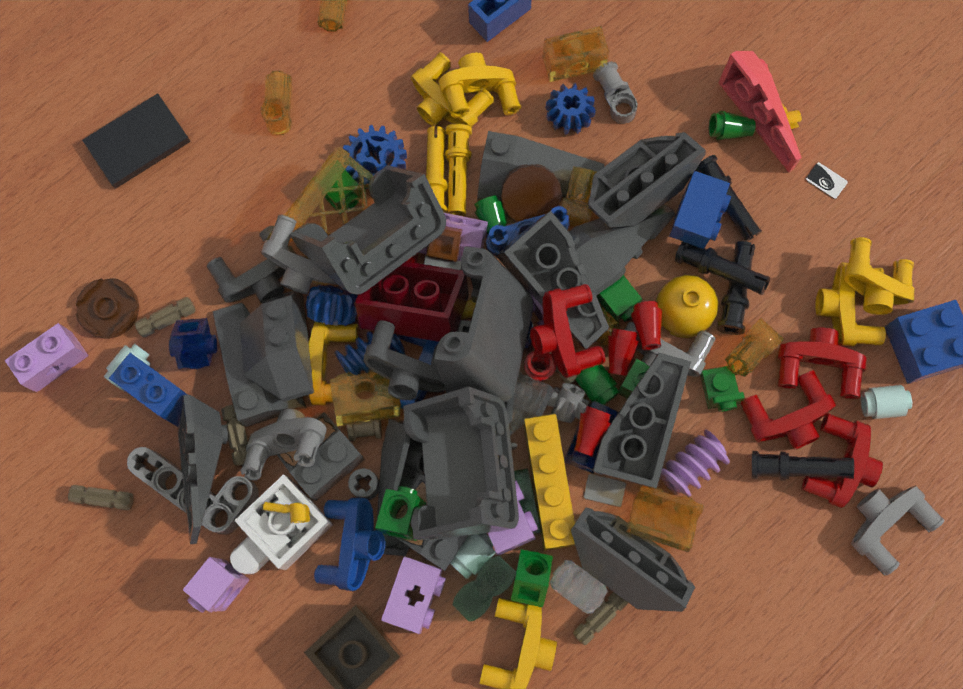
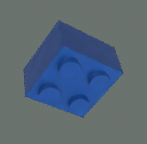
[885,300,963,384]

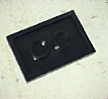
[82,93,191,189]

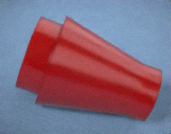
[631,301,662,350]
[608,328,639,376]
[524,351,556,383]
[574,406,611,457]

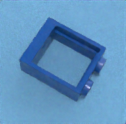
[109,353,188,427]

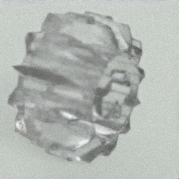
[550,560,608,614]

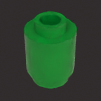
[575,364,620,407]

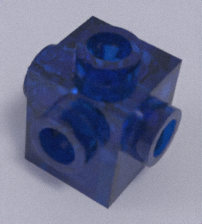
[169,318,217,369]

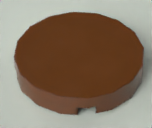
[501,164,562,222]
[76,278,139,339]

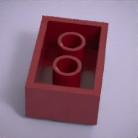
[355,262,469,342]

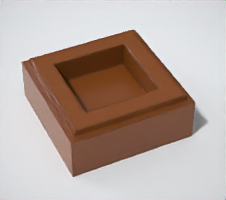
[426,226,463,262]

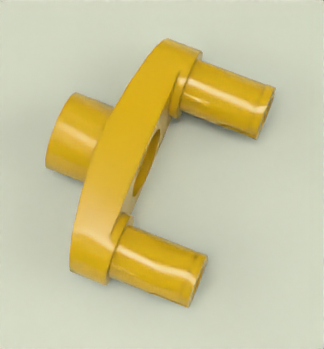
[411,52,494,128]
[438,52,521,118]
[844,237,915,315]
[815,262,886,346]
[309,322,358,405]
[479,598,557,689]

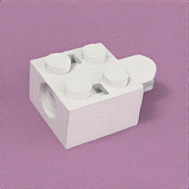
[230,474,333,575]

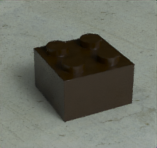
[304,605,403,689]

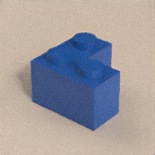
[468,0,532,42]
[669,171,731,249]

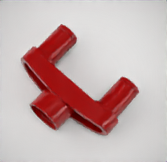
[530,284,606,378]
[778,327,867,399]
[740,370,837,450]
[801,413,883,508]

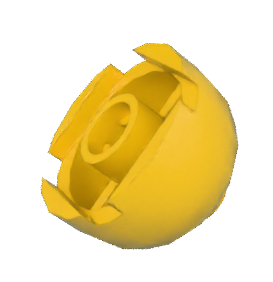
[656,275,718,338]

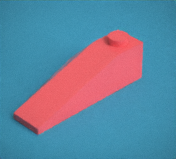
[718,51,802,173]

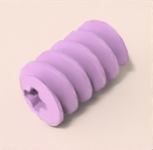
[660,429,730,498]

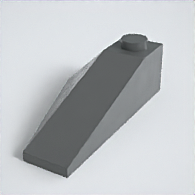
[477,131,604,203]
[568,204,675,295]
[496,211,609,349]
[213,302,306,427]
[593,353,691,488]
[177,395,228,544]
[376,418,425,556]

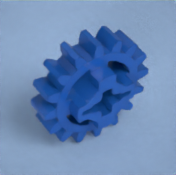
[342,125,407,190]

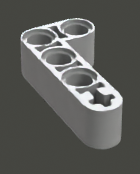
[127,447,259,534]

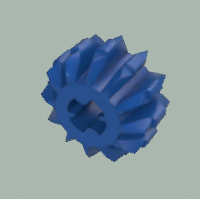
[545,83,596,135]
[306,285,358,326]

